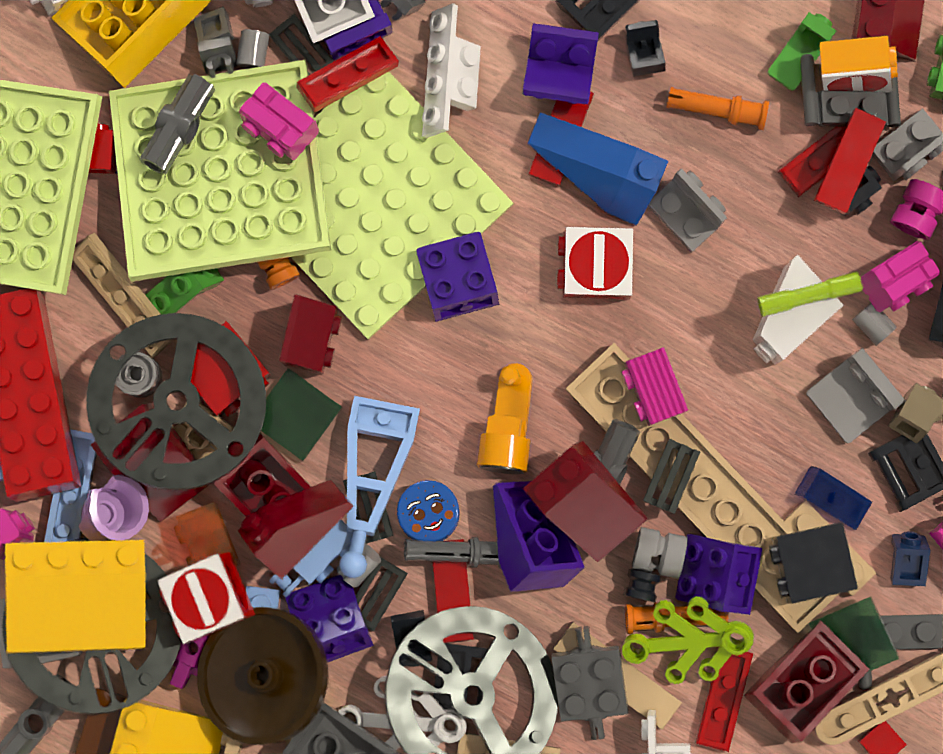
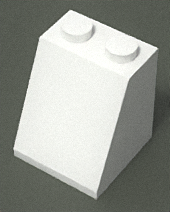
[295,0,375,43]
[753,255,843,365]

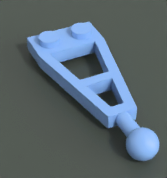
[340,396,420,578]

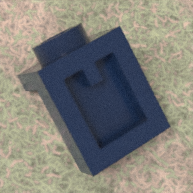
[890,531,930,586]

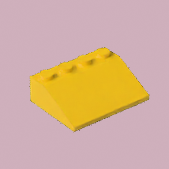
[51,0,212,88]
[5,540,145,654]
[110,698,223,754]

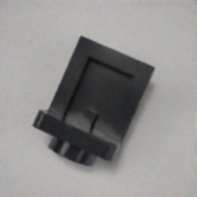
[625,20,666,77]
[844,165,882,216]
[390,610,432,667]

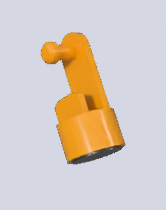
[477,363,533,474]

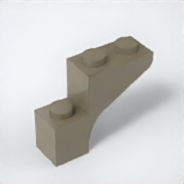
[888,383,943,443]

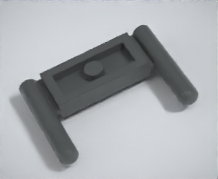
[800,54,901,127]
[856,614,943,690]

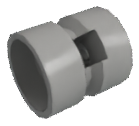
[115,352,162,398]
[632,527,687,579]

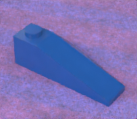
[527,112,668,226]

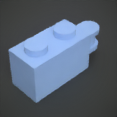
[269,519,353,597]

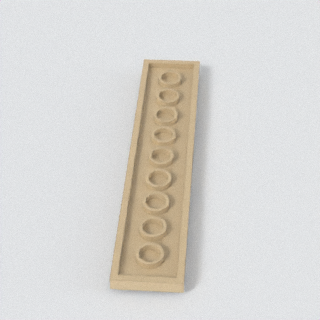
[565,343,840,633]

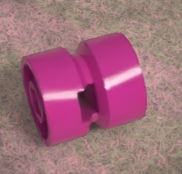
[890,179,943,240]

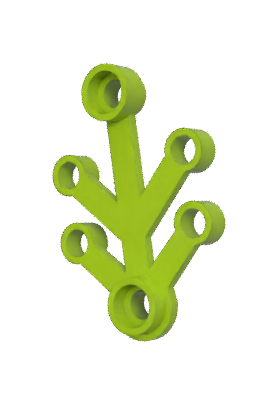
[622,597,754,684]

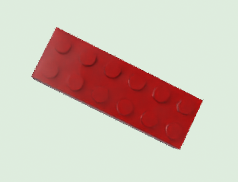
[0,288,82,502]

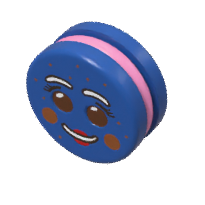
[397,480,460,541]

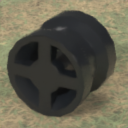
[623,569,661,602]

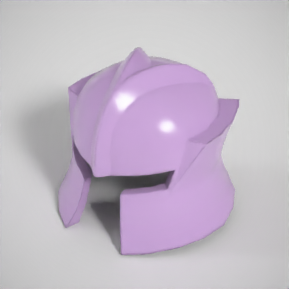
[78,475,149,541]

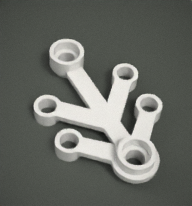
[338,676,467,750]

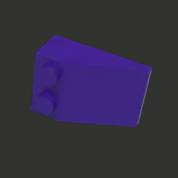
[493,481,585,592]

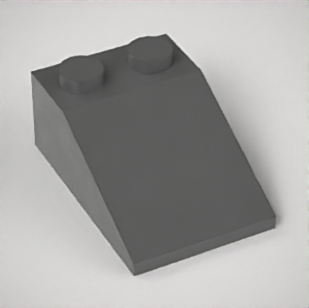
[282,702,401,754]

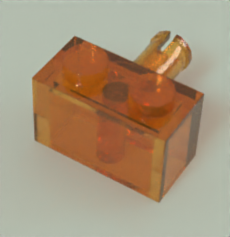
[174,502,241,567]

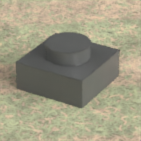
[194,6,234,42]

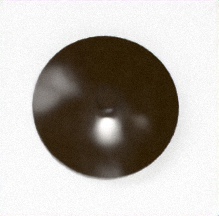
[197,607,329,745]

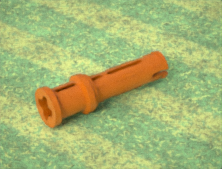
[666,87,770,130]
[625,602,729,634]

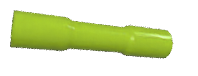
[757,272,862,317]

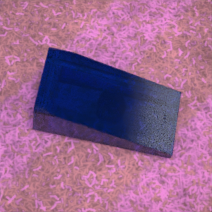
[795,466,872,530]

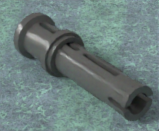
[404,537,501,569]

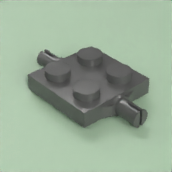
[552,626,629,740]

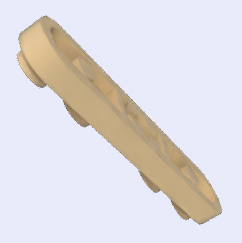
[815,652,943,745]

